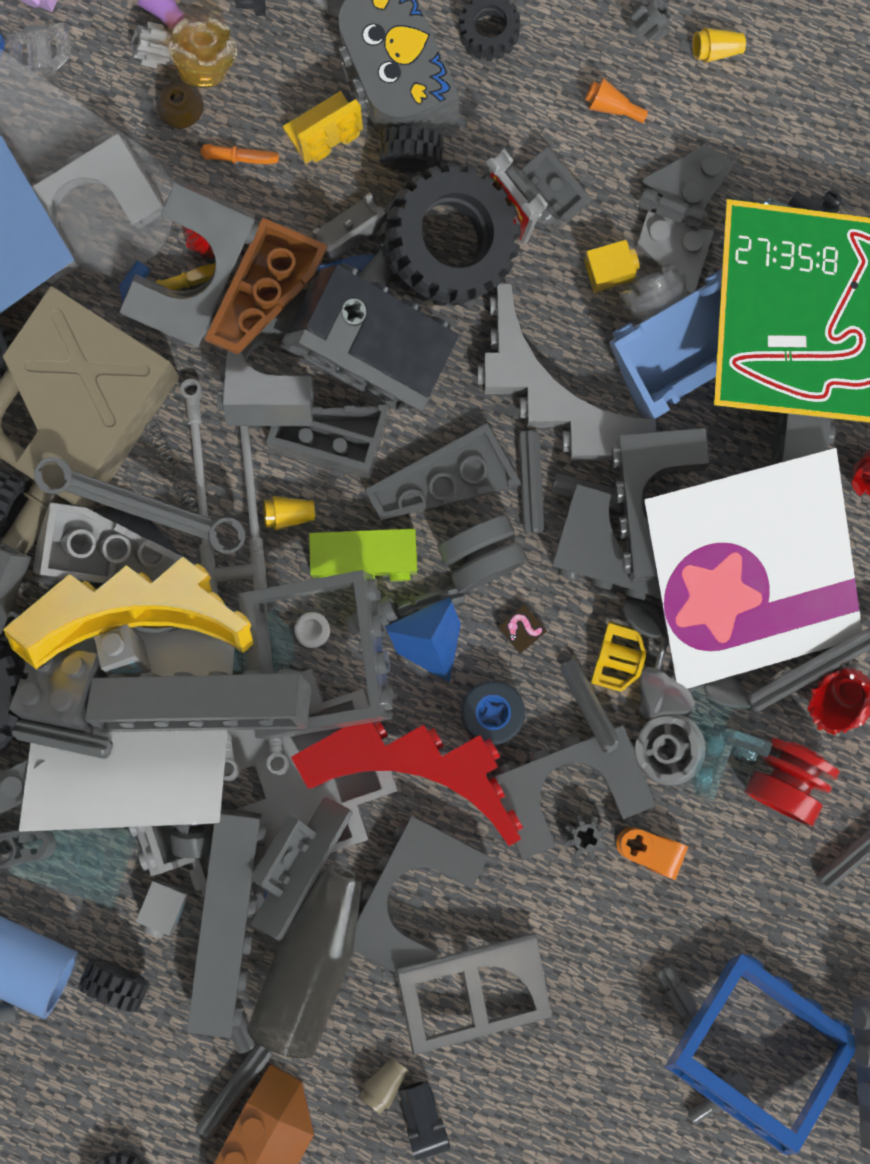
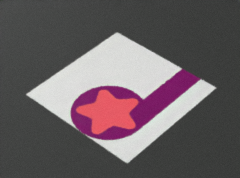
[644,448,862,689]

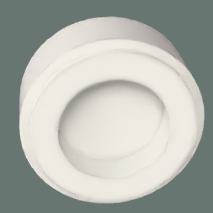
[294,612,330,648]

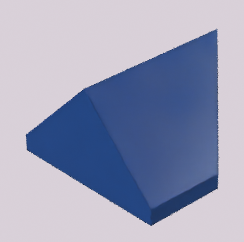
[385,597,461,682]

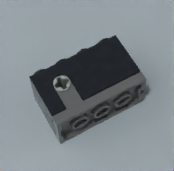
[280,263,459,413]

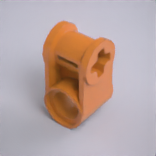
[616,827,688,880]

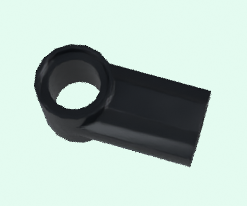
[399,1080,451,1161]

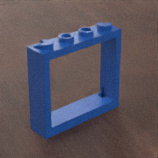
[664,954,855,1155]

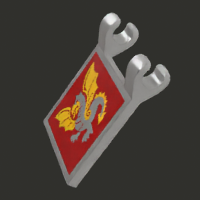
[486,148,548,245]

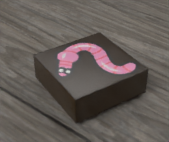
[497,604,547,654]

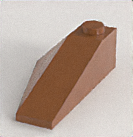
[205,218,328,354]

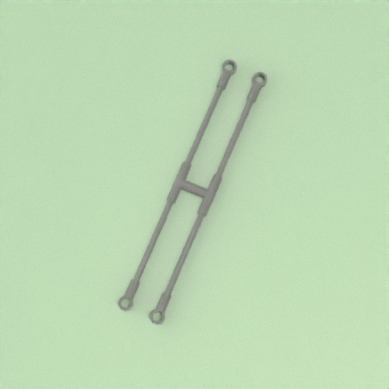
[180,379,290,781]

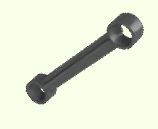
[34,457,245,554]

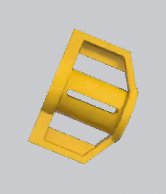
[591,621,647,692]

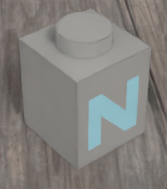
[94,624,151,677]
[136,879,191,938]

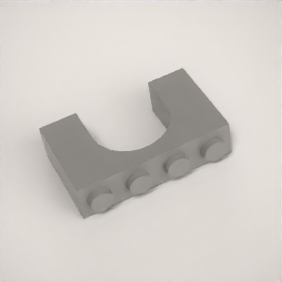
[32,134,164,284]

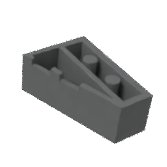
[266,404,389,480]

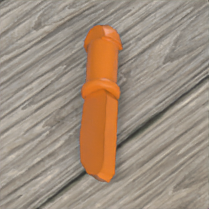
[200,144,279,164]

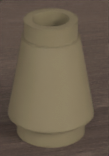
[358,1057,408,1115]

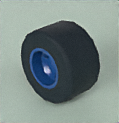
[461,681,525,745]

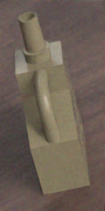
[0,286,180,554]

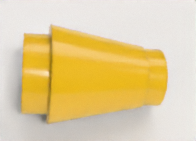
[692,27,746,63]
[263,496,315,531]

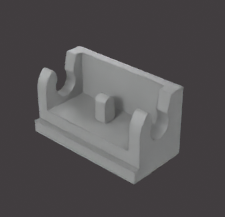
[311,192,386,263]

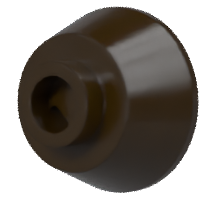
[157,82,204,129]

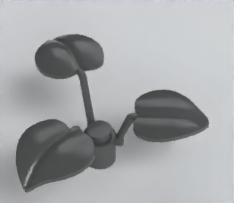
[621,598,751,720]

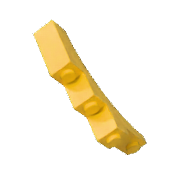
[3,557,254,669]

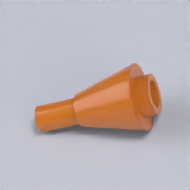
[585,77,648,124]

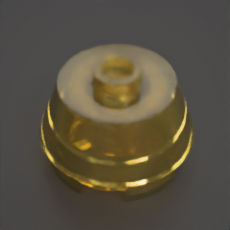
[168,17,237,88]

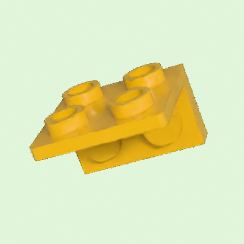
[283,91,363,164]

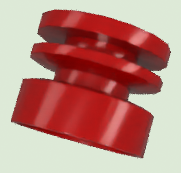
[744,737,840,827]

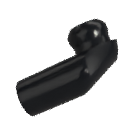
[788,191,842,213]

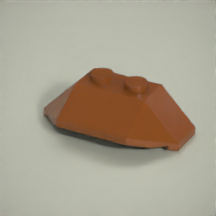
[214,1064,315,1164]

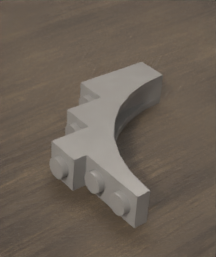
[477,284,656,461]

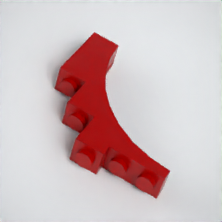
[291,721,523,846]

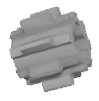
[131,21,173,68]

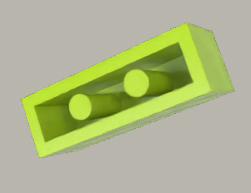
[309,529,417,582]

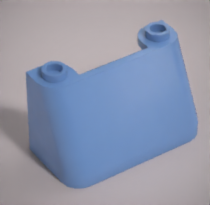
[609,269,723,419]

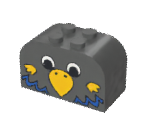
[338,0,459,134]

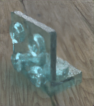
[694,728,772,800]

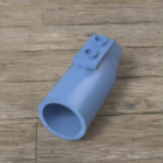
[0,916,78,1019]

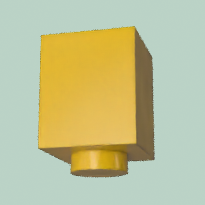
[584,240,640,293]

